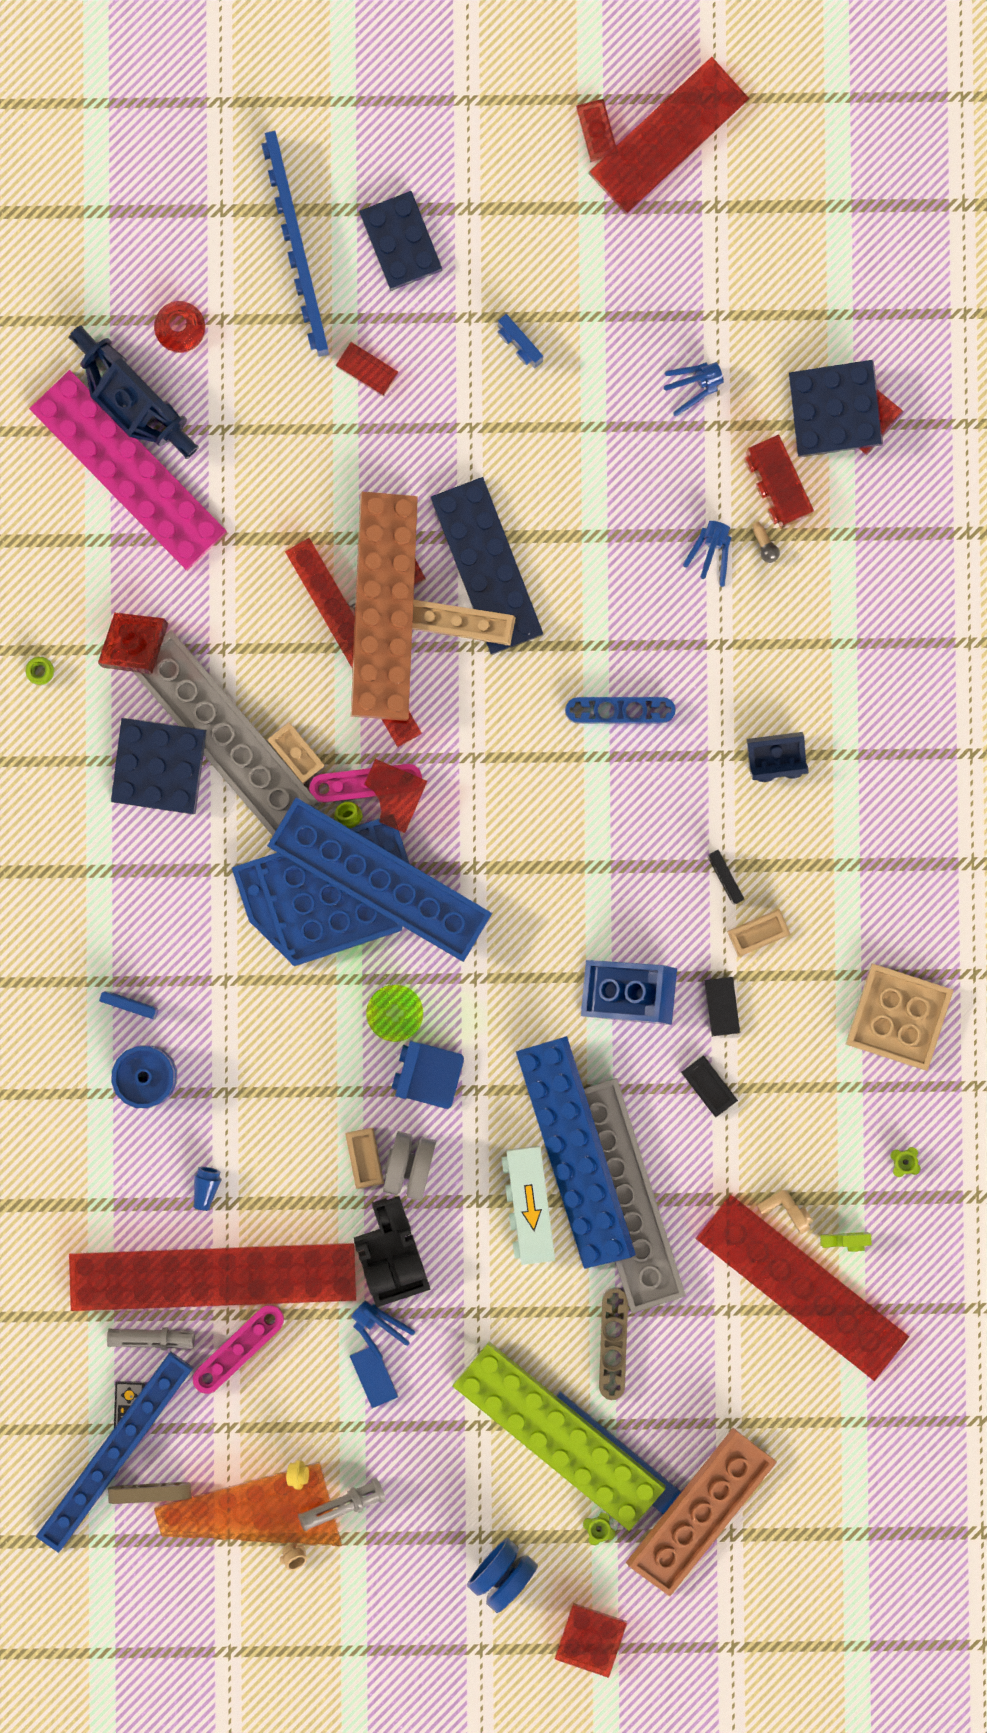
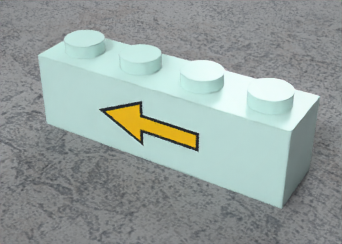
[502,1145,555,1265]

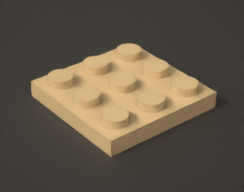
[845,963,954,1071]

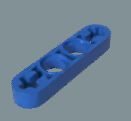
[565,697,676,724]

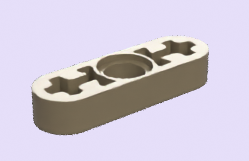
[108,1482,191,1504]

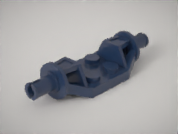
[68,325,199,459]

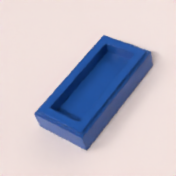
[99,991,159,1019]
[350,1344,398,1409]

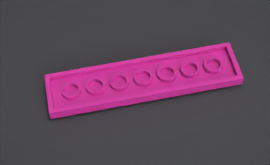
[29,370,227,571]

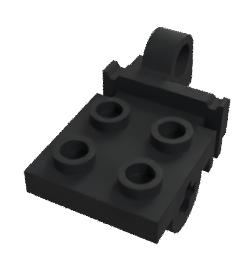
[354,1196,431,1308]

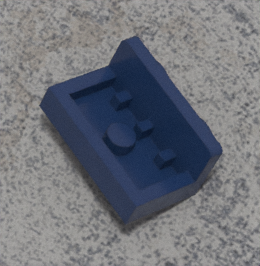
[746,732,809,782]

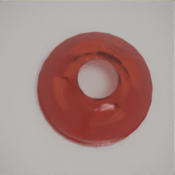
[154,301,206,353]

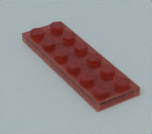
[588,57,750,215]

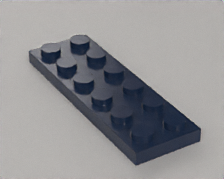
[430,477,544,655]

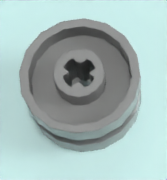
[383,1131,437,1201]

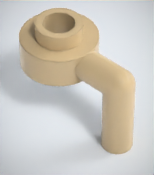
[757,1190,813,1235]

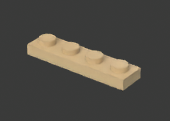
[412,599,516,645]

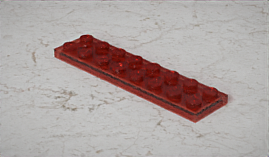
[695,1194,910,1382]

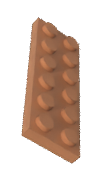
[626,1428,777,1597]

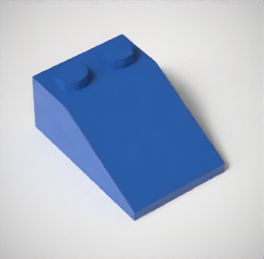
[581,960,677,1025]

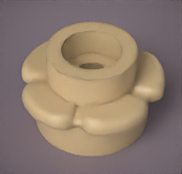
[280,1544,307,1570]

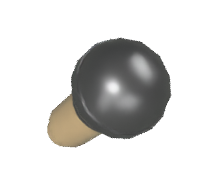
[752,522,780,563]

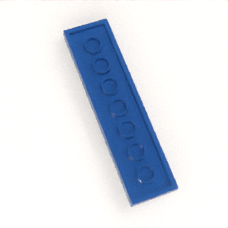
[267,797,493,962]
[516,1036,636,1269]

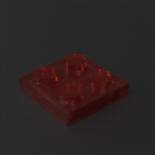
[98,612,169,674]
[554,1603,627,1678]

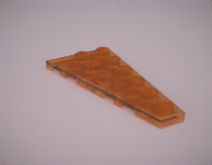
[154,1462,343,1546]

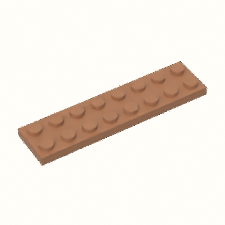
[350,491,418,721]

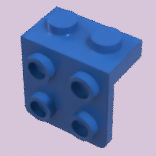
[391,1040,464,1109]

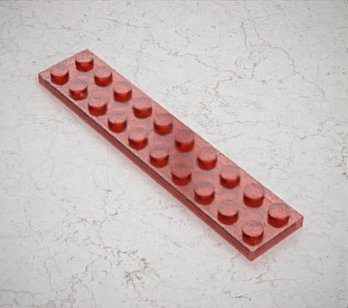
[69,1243,357,1311]

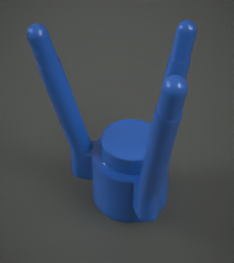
[663,362,724,416]
[683,521,732,587]
[351,1300,415,1360]

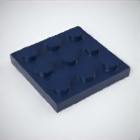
[789,360,883,457]
[111,718,207,814]

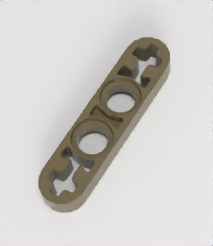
[599,1287,628,1400]

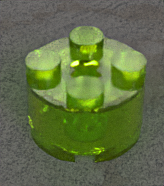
[366,985,424,1042]

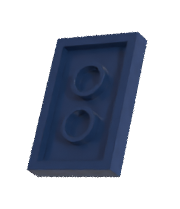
[359,191,443,291]

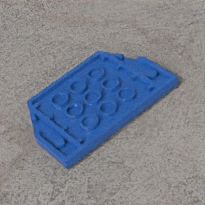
[232,814,410,967]

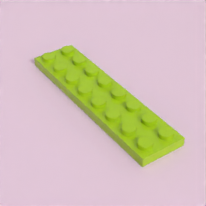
[452,1342,666,1531]

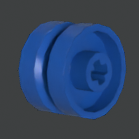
[111,1045,178,1108]
[467,1538,538,1613]

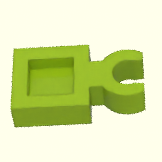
[820,1232,872,1252]

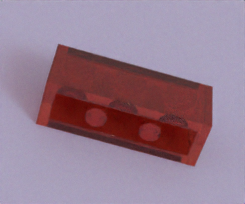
[744,434,814,529]

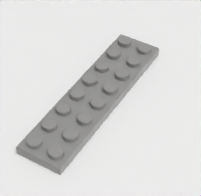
[128,630,319,836]
[584,1078,686,1313]

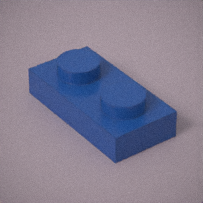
[497,314,544,369]

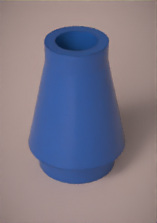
[193,1167,222,1211]

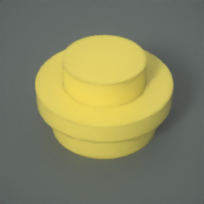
[286,1460,309,1490]

